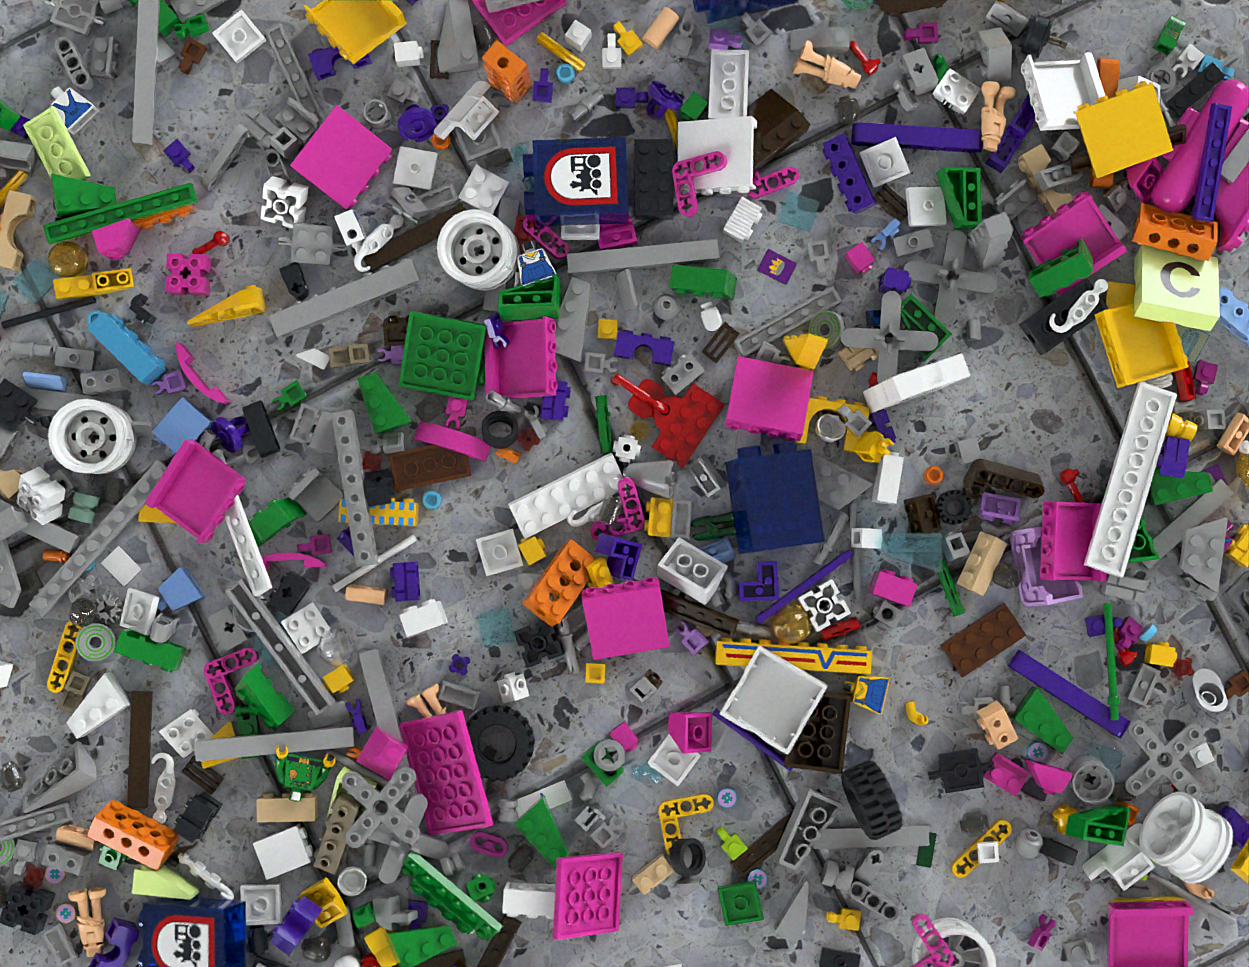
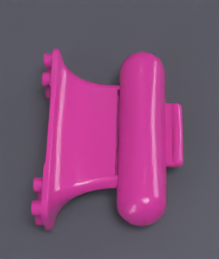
[1151,79,1249,253]

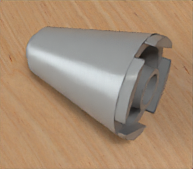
[623,460,677,498]

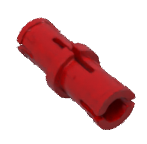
[820,617,860,641]

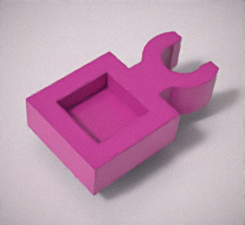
[445,396,469,430]

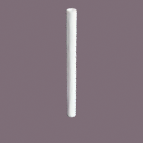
[332,534,417,592]

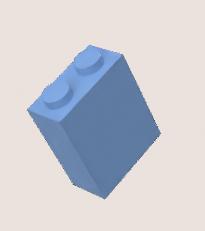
[152,397,213,456]

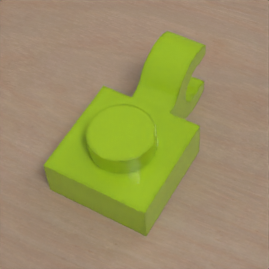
[716,826,748,861]

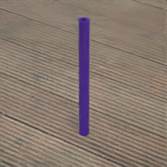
[712,708,793,771]

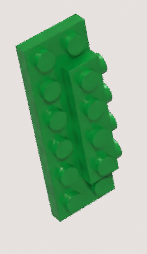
[401,851,503,941]

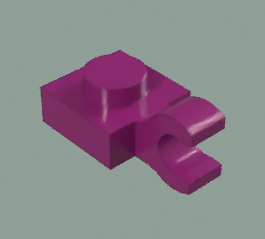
[903,22,938,44]
[1193,360,1218,396]
[297,534,332,556]
[1115,616,1144,651]
[1027,914,1056,951]

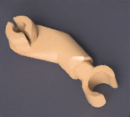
[1182,880,1214,899]

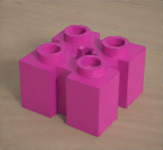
[165,253,211,296]

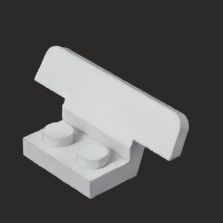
[434,81,499,140]
[1082,823,1155,891]

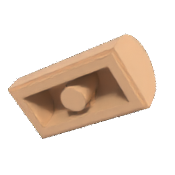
[642,7,679,50]
[1216,412,1249,456]
[345,584,388,605]
[56,823,99,851]

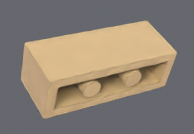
[957,531,1007,597]
[256,792,319,823]

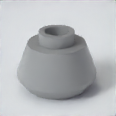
[653,294,679,320]

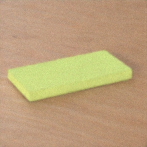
[23,107,91,181]

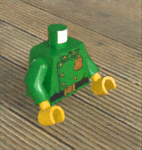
[275,745,336,802]

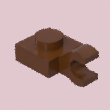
[178,38,207,75]
[1224,670,1249,700]

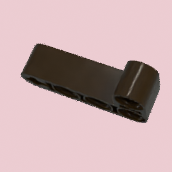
[963,459,1045,499]

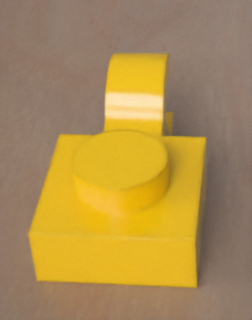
[613,21,643,57]
[826,907,861,931]

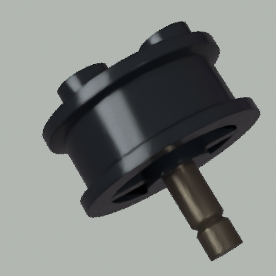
[1019,12,1068,58]

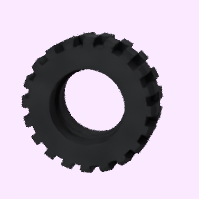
[466,705,535,782]
[841,760,903,840]

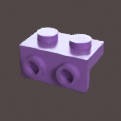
[978,492,1021,525]

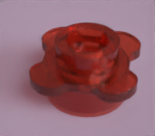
[517,428,540,451]
[362,451,382,471]
[1173,657,1194,678]
[23,865,45,888]

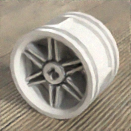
[437,209,520,291]
[48,399,137,474]

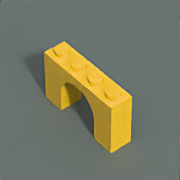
[785,396,869,454]

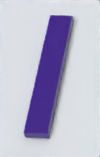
[1192,103,1232,223]
[755,550,854,624]

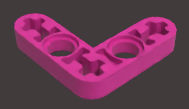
[672,151,727,217]
[747,167,799,199]
[522,193,569,260]
[590,477,645,541]
[204,647,259,715]
[911,913,954,967]

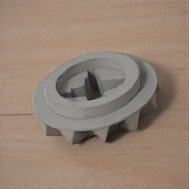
[1146,64,1176,95]
[93,594,124,624]
[594,739,625,771]

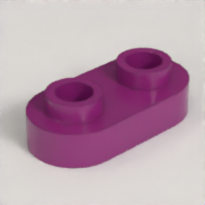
[470,831,508,858]

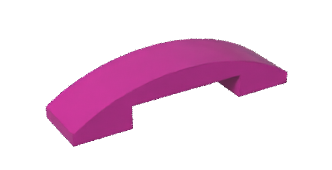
[175,342,231,405]
[414,422,491,462]
[261,553,327,569]

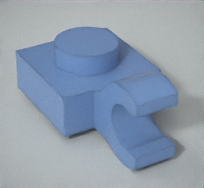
[870,218,900,251]

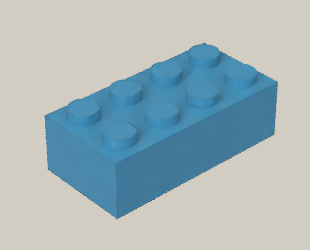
[87,312,168,386]

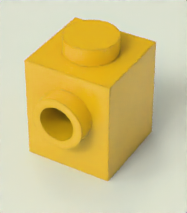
[518,536,547,566]
[1144,641,1177,667]
[323,664,356,694]

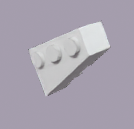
[66,672,131,739]

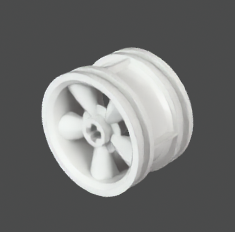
[1139,792,1233,883]
[912,917,996,967]

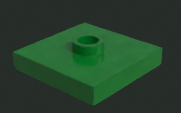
[717,880,764,926]

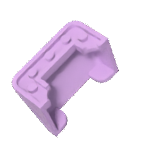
[1010,526,1083,607]

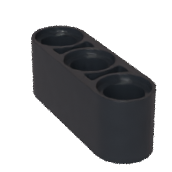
[242,400,281,458]

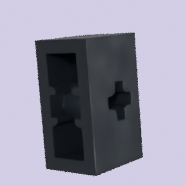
[364,469,395,507]
[268,571,313,616]

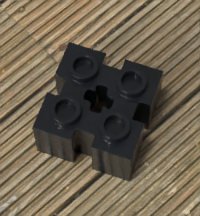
[514,621,564,668]
[173,792,223,843]
[0,881,56,935]

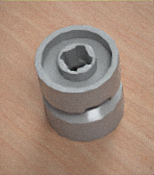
[363,99,391,131]
[821,859,854,891]

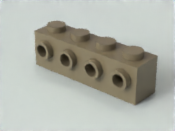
[314,792,362,875]

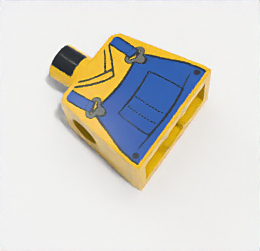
[841,675,890,715]

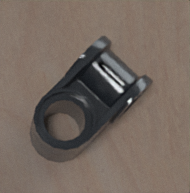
[279,262,309,300]

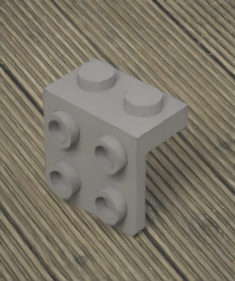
[287,468,344,521]

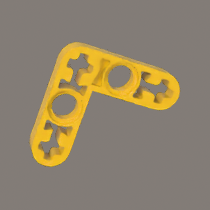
[658,793,714,856]

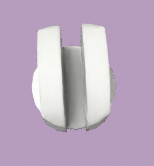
[701,302,722,331]

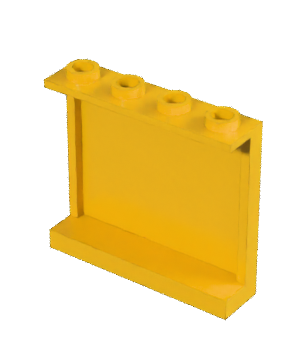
[304,0,407,64]
[1073,81,1173,178]
[1095,303,1188,388]

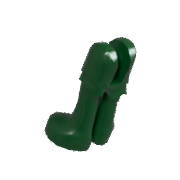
[691,504,747,541]

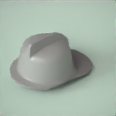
[1192,669,1228,713]

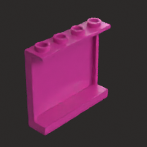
[289,105,392,210]
[1020,191,1127,296]
[484,316,558,399]
[724,356,813,442]
[145,440,247,544]
[1040,501,1107,581]
[581,577,670,660]
[1108,900,1193,967]

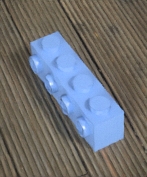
[1217,287,1249,346]

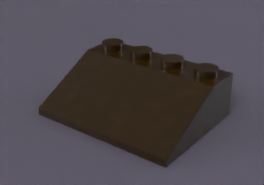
[747,88,810,174]
[784,692,851,774]

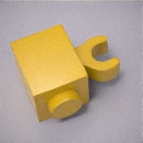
[854,431,894,463]

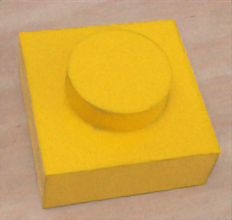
[598,319,618,340]
[585,663,606,684]

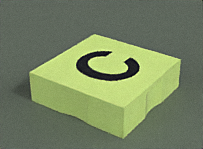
[1134,245,1220,331]

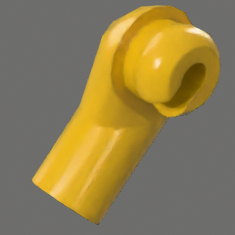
[905,701,928,726]

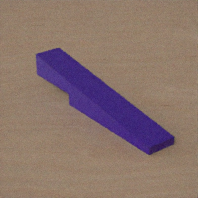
[985,93,1035,173]

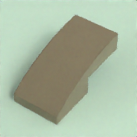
[328,343,370,368]
[57,671,91,714]

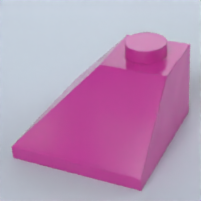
[1126,157,1164,204]
[668,712,712,754]
[356,727,409,781]
[1024,758,1073,795]

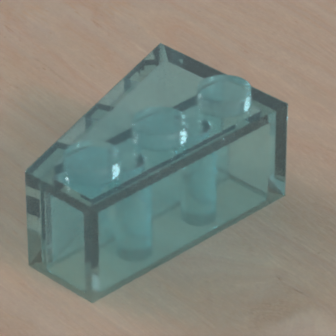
[882,533,942,574]

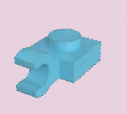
[1196,54,1235,80]

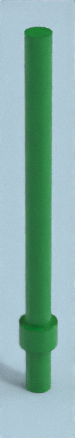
[1103,603,1120,720]

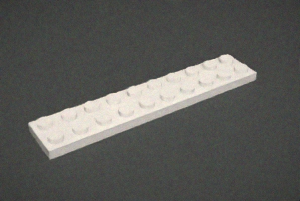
[1084,382,1177,578]

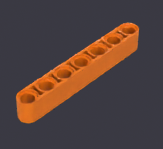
[1089,58,1120,189]

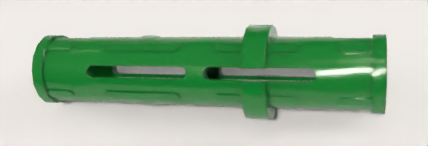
[595,395,613,454]
[933,558,965,617]

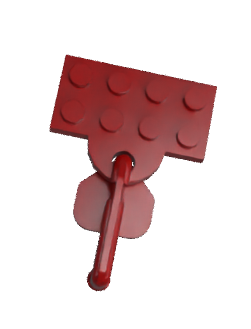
[610,374,725,468]

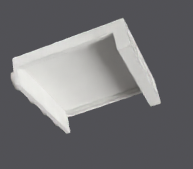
[1021,53,1105,130]
[677,116,757,195]

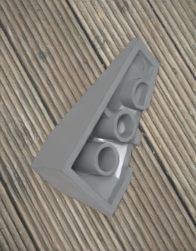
[437,0,478,74]
[23,741,97,813]

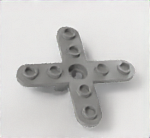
[903,230,998,324]
[841,291,938,384]
[1125,720,1204,798]
[342,767,420,848]
[368,793,449,884]

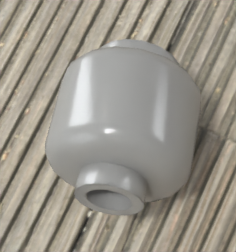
[1014,829,1043,858]

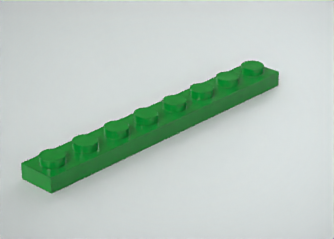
[43,183,198,245]

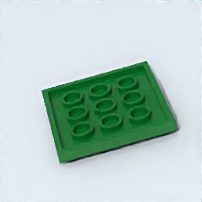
[398,311,486,401]

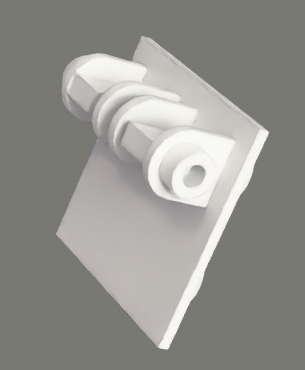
[932,68,981,115]
[280,602,334,655]
[159,709,214,758]

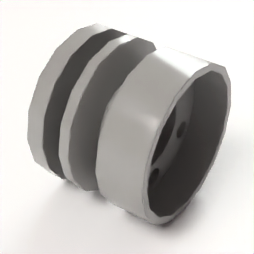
[1067,755,1115,804]

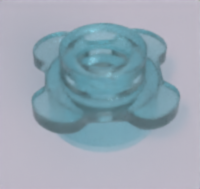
[510,143,531,164]

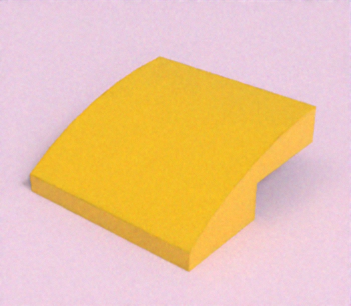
[1103,281,1136,310]
[298,878,348,928]

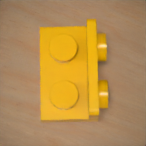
[644,497,673,538]

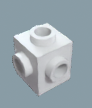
[613,434,641,463]
[497,672,529,703]

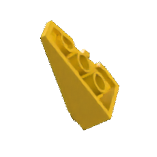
[187,285,267,327]
[782,334,828,371]

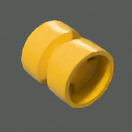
[1165,413,1197,442]

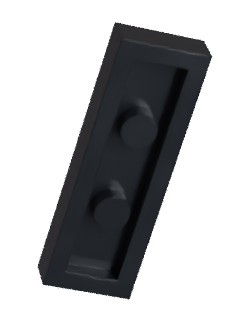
[1166,62,1225,117]

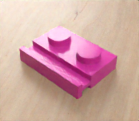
[598,217,638,251]
[983,752,1030,797]

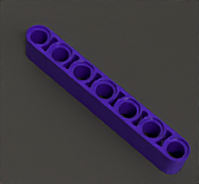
[851,122,983,153]
[1008,650,1131,739]

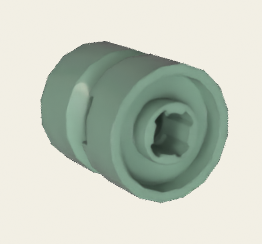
[68,491,100,524]

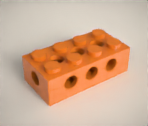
[482,40,532,104]
[1132,203,1218,261]
[521,539,596,627]
[87,799,180,871]

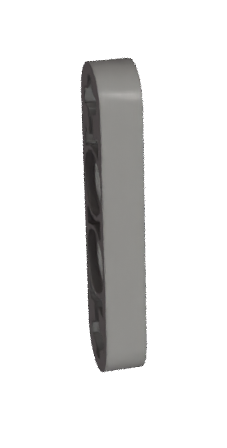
[201,124,249,191]

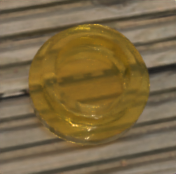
[630,421,649,440]

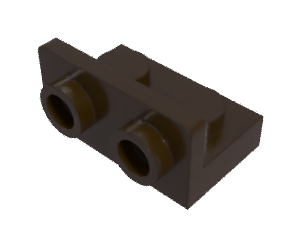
[382,315,409,346]
[904,493,942,537]

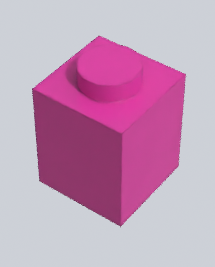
[844,242,875,274]
[609,721,639,752]

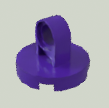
[647,81,683,119]
[398,104,436,142]
[211,417,249,453]

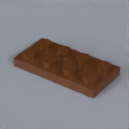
[388,445,472,492]
[940,603,1027,678]

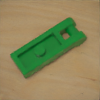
[235,705,262,759]

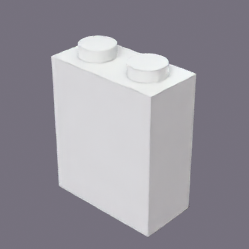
[872,452,904,505]
[253,823,314,880]

